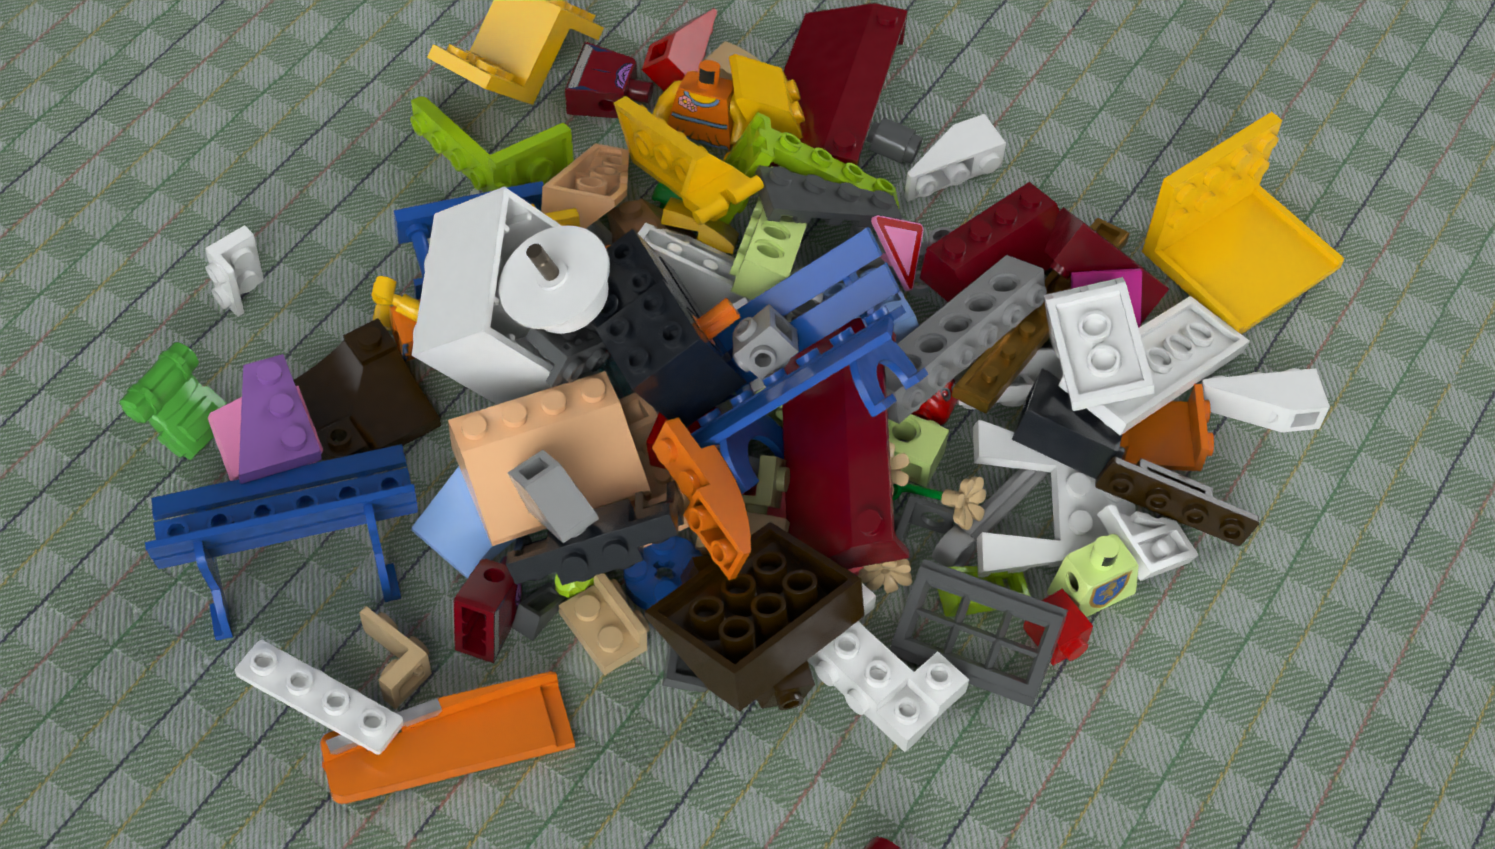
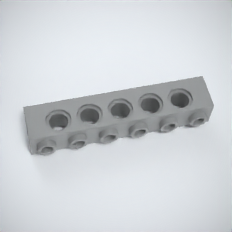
[885,255,1047,424]

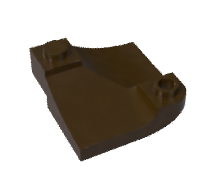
[293,318,441,461]

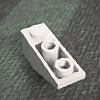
[904,114,1006,202]
[1201,368,1330,432]

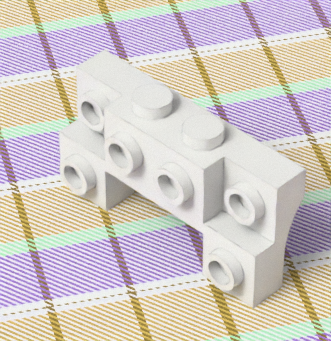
[807,583,969,752]

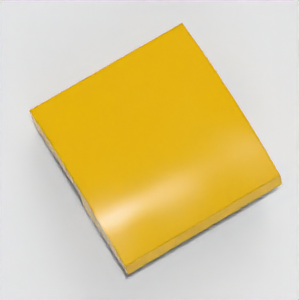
[661,197,739,254]

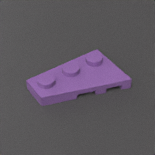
[239,354,322,484]

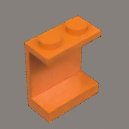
[1120,384,1214,471]

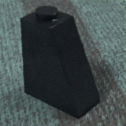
[1011,368,1125,479]

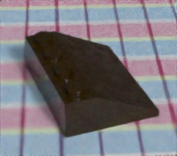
[644,522,864,712]

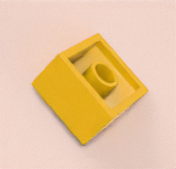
[729,54,805,139]

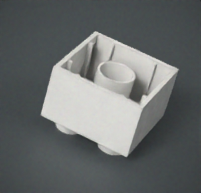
[412,187,599,404]

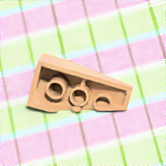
[541,143,629,229]

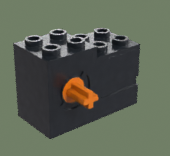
[594,228,747,428]

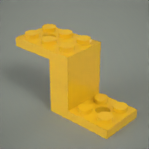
[427,0,604,105]

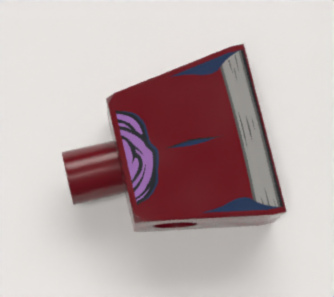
[565,42,653,119]
[454,556,522,663]

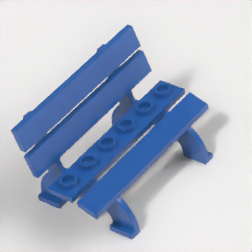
[691,227,928,494]
[145,444,418,641]

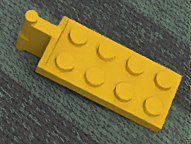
[614,96,764,226]

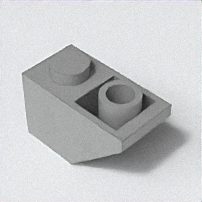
[508,450,599,543]

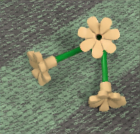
[858,442,986,593]

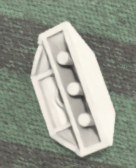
[638,223,751,315]

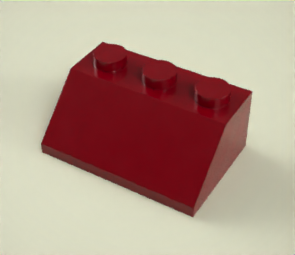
[1044,207,1169,324]

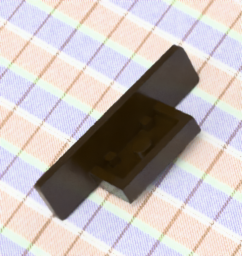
[1095,457,1259,546]

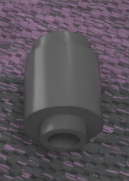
[867,117,923,164]

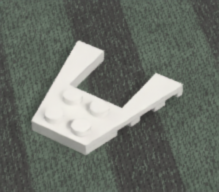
[973,420,1135,577]

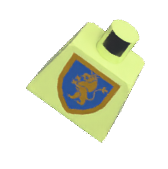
[1047,534,1139,617]

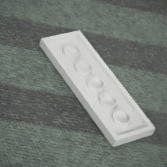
[1058,296,1250,435]

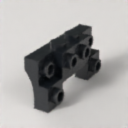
[506,480,684,586]

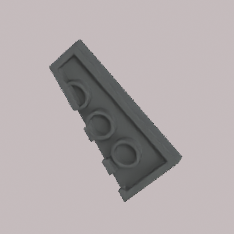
[754,165,902,228]

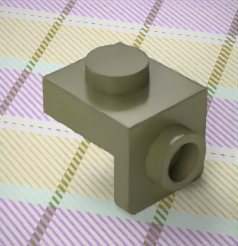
[741,455,790,515]

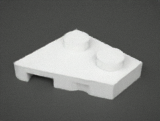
[1097,505,1199,581]

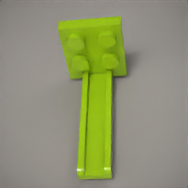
[410,96,574,192]
[719,112,900,224]

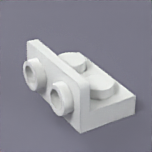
[205,225,264,317]

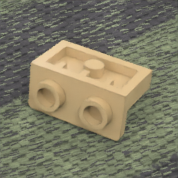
[558,573,650,676]

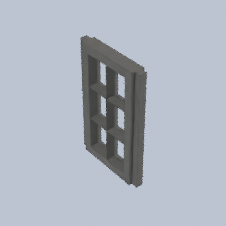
[890,559,1068,708]

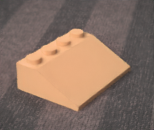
[448,371,650,546]

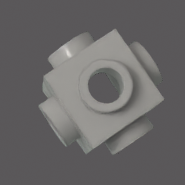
[732,304,799,381]

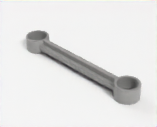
[932,469,1050,567]

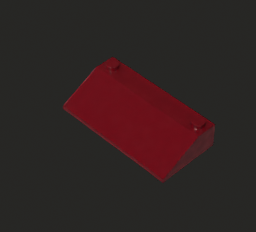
[768,3,908,168]
[782,317,910,569]

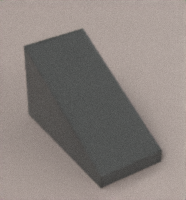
[512,582,568,641]

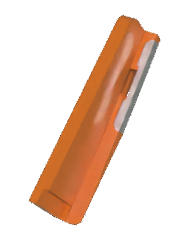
[320,671,575,804]

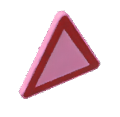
[871,215,924,292]

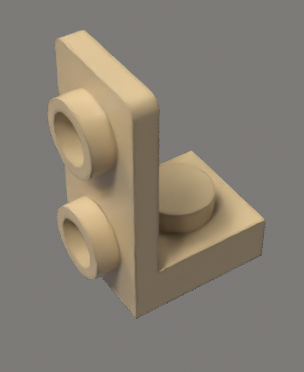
[359,606,432,709]

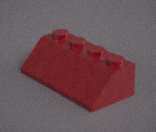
[919,182,1060,302]

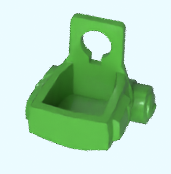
[119,342,227,460]

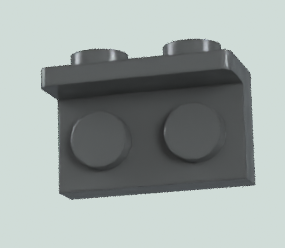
[525,320,609,387]

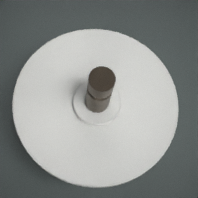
[499,225,610,334]

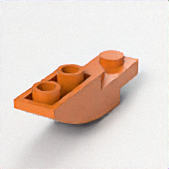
[652,417,751,580]

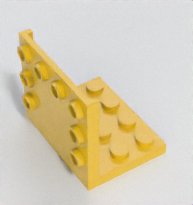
[1142,111,1345,335]

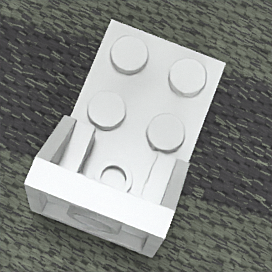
[1044,277,1155,411]

